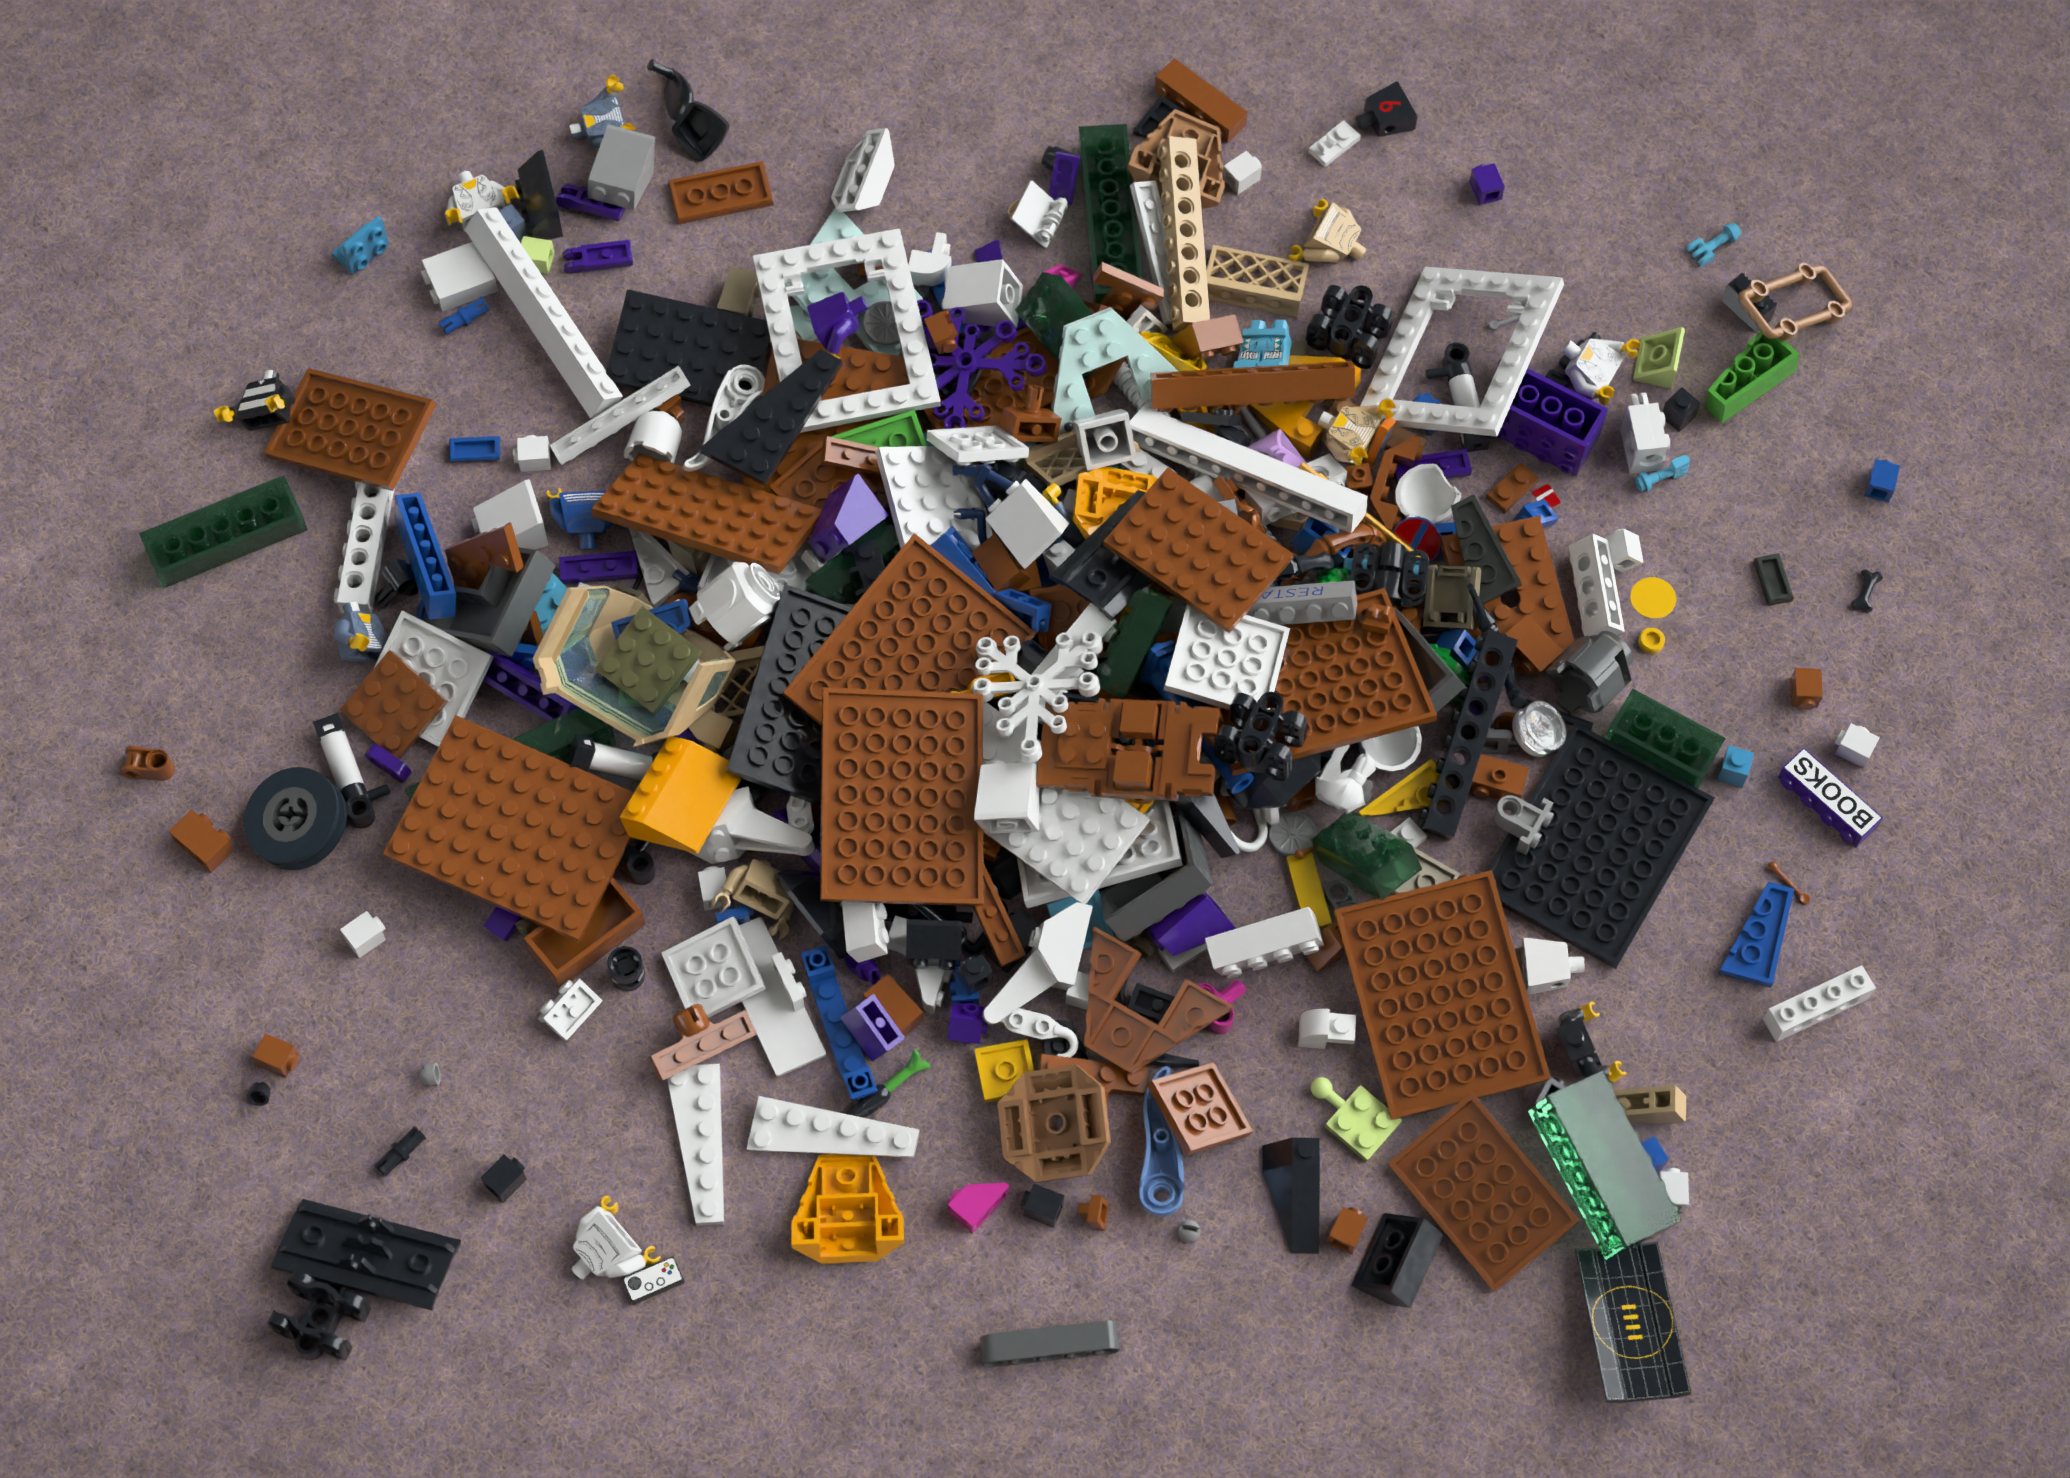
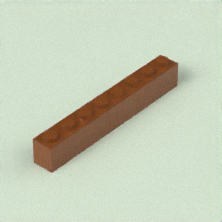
[1150,361,1355,412]

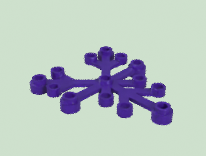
[917,300,1046,429]

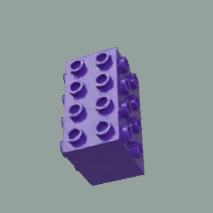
[1494,368,1608,477]

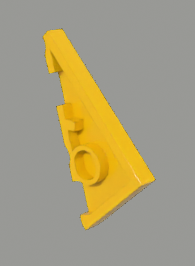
[1357,759,1453,818]

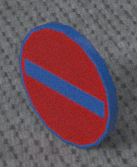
[1393,516,1441,565]

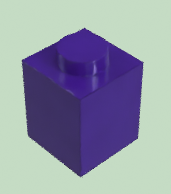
[1469,163,1505,205]

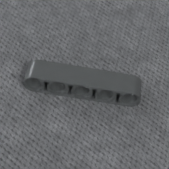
[980,1321,1120,1368]

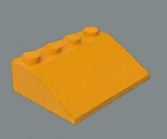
[620,736,741,854]

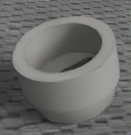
[419,1063,440,1086]
[1178,1220,1201,1244]

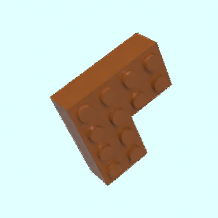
[524,877,646,988]

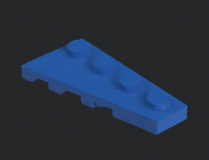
[1718,882,1794,988]

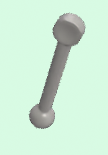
[1489,316,1520,331]

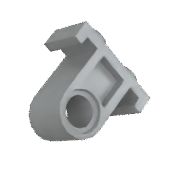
[1494,795,1554,855]

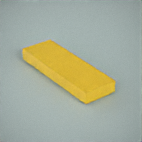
[1286,852,1332,929]

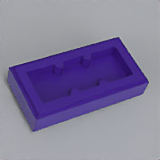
[1049,152,1080,205]

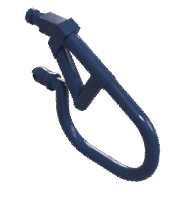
[952,463,1063,562]

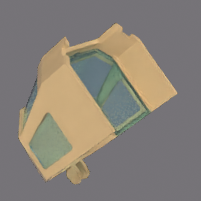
[533,585,736,747]

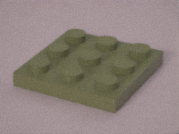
[595,606,703,715]

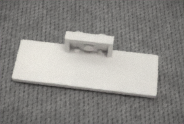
[739,917,826,1077]

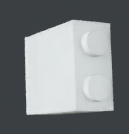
[421,242,498,312]

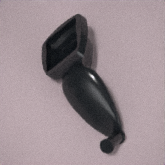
[647,59,730,161]

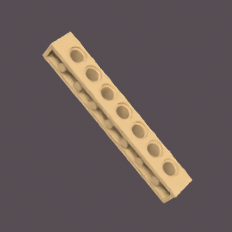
[1157,136,1210,331]

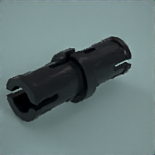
[374,1126,427,1177]

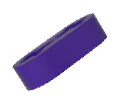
[365,744,412,783]

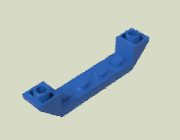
[801,945,878,1101]

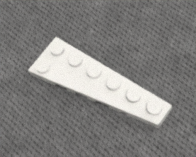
[667,1064,724,1226]
[747,1096,920,1158]

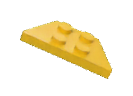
[1139,330,1207,371]

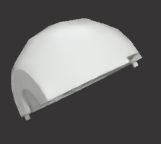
[1395,464,1461,524]
[1358,726,1422,772]

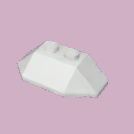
[831,128,895,212]

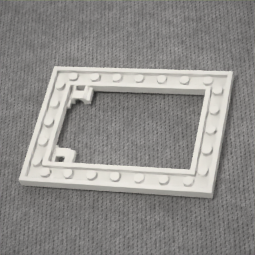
[753,228,941,433]
[1361,267,1564,436]

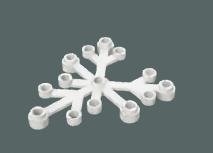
[972,631,1103,763]

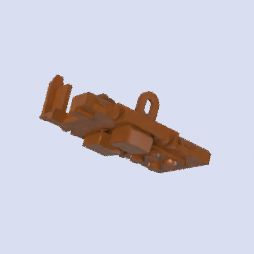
[1036,698,1225,804]

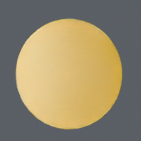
[1630,577,1676,618]

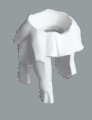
[1315,745,1376,814]

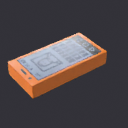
[1363,418,1397,471]

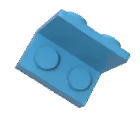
[332,216,389,274]

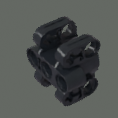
[1305,285,1394,369]
[1350,542,1429,607]
[1214,691,1308,782]
[267,1270,371,1361]

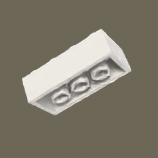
[1205,907,1324,978]

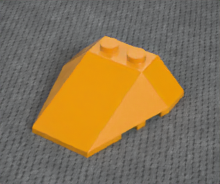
[792,1154,904,1264]

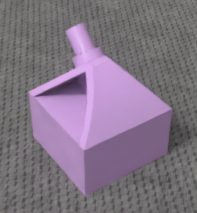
[1246,429,1307,468]

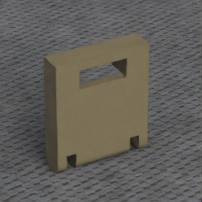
[1423,565,1481,630]

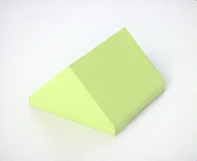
[1633,327,1685,389]

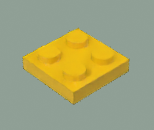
[974,1039,1034,1103]

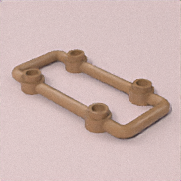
[1738,263,1852,341]

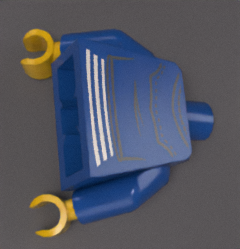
[546,488,614,550]

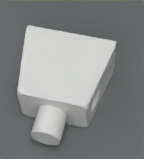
[1520,938,1585,995]

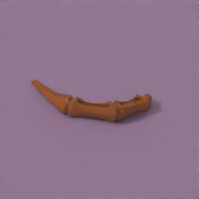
[1280,523,1387,586]

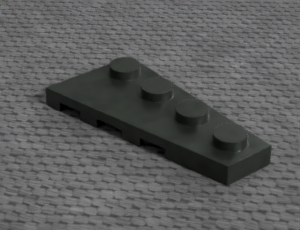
[1451,494,1522,605]

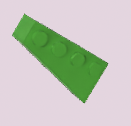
[1705,331,1799,423]

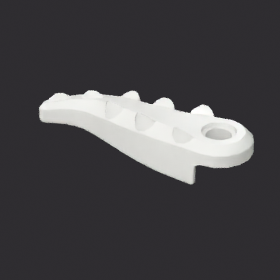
[683,365,765,472]

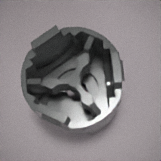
[1546,631,1633,714]

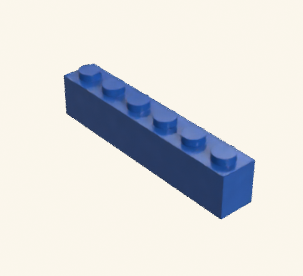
[394,493,456,619]

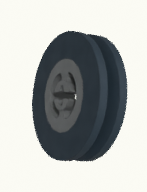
[243,767,347,870]

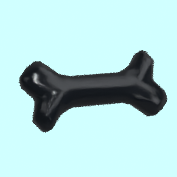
[1851,569,1883,612]

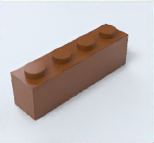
[1155,58,1248,143]

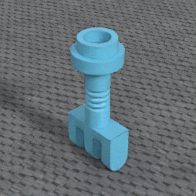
[1686,223,1741,267]
[1635,455,1690,492]

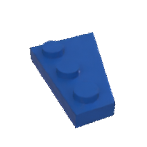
[611,599,693,640]

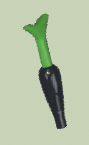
[846,1049,931,1118]

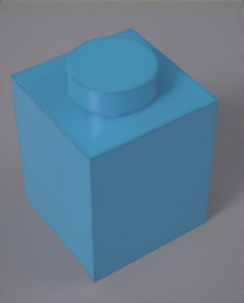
[1717,745,1754,788]

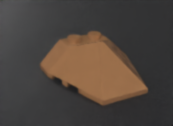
[1127,109,1225,209]

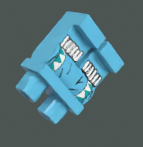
[1233,320,1293,368]

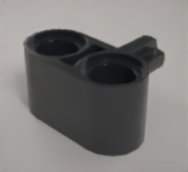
[374,559,419,607]

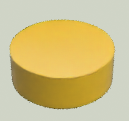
[1638,628,1665,654]

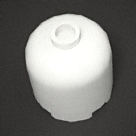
[624,411,682,463]

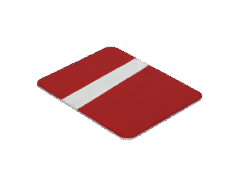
[1532,484,1561,508]

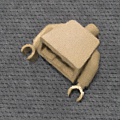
[711,859,794,940]

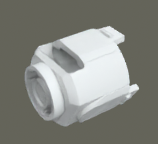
[689,562,781,651]

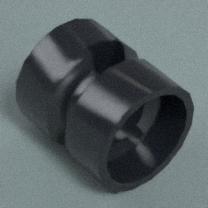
[607,946,645,992]

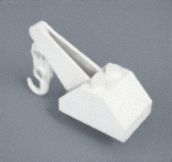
[687,787,815,864]
[982,902,1093,1058]

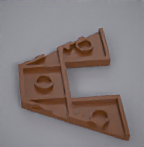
[445,522,543,646]
[1084,926,1234,1074]

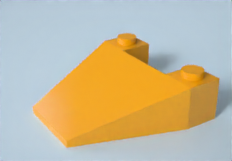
[1248,355,1361,460]

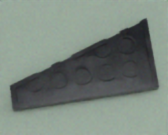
[699,349,843,486]

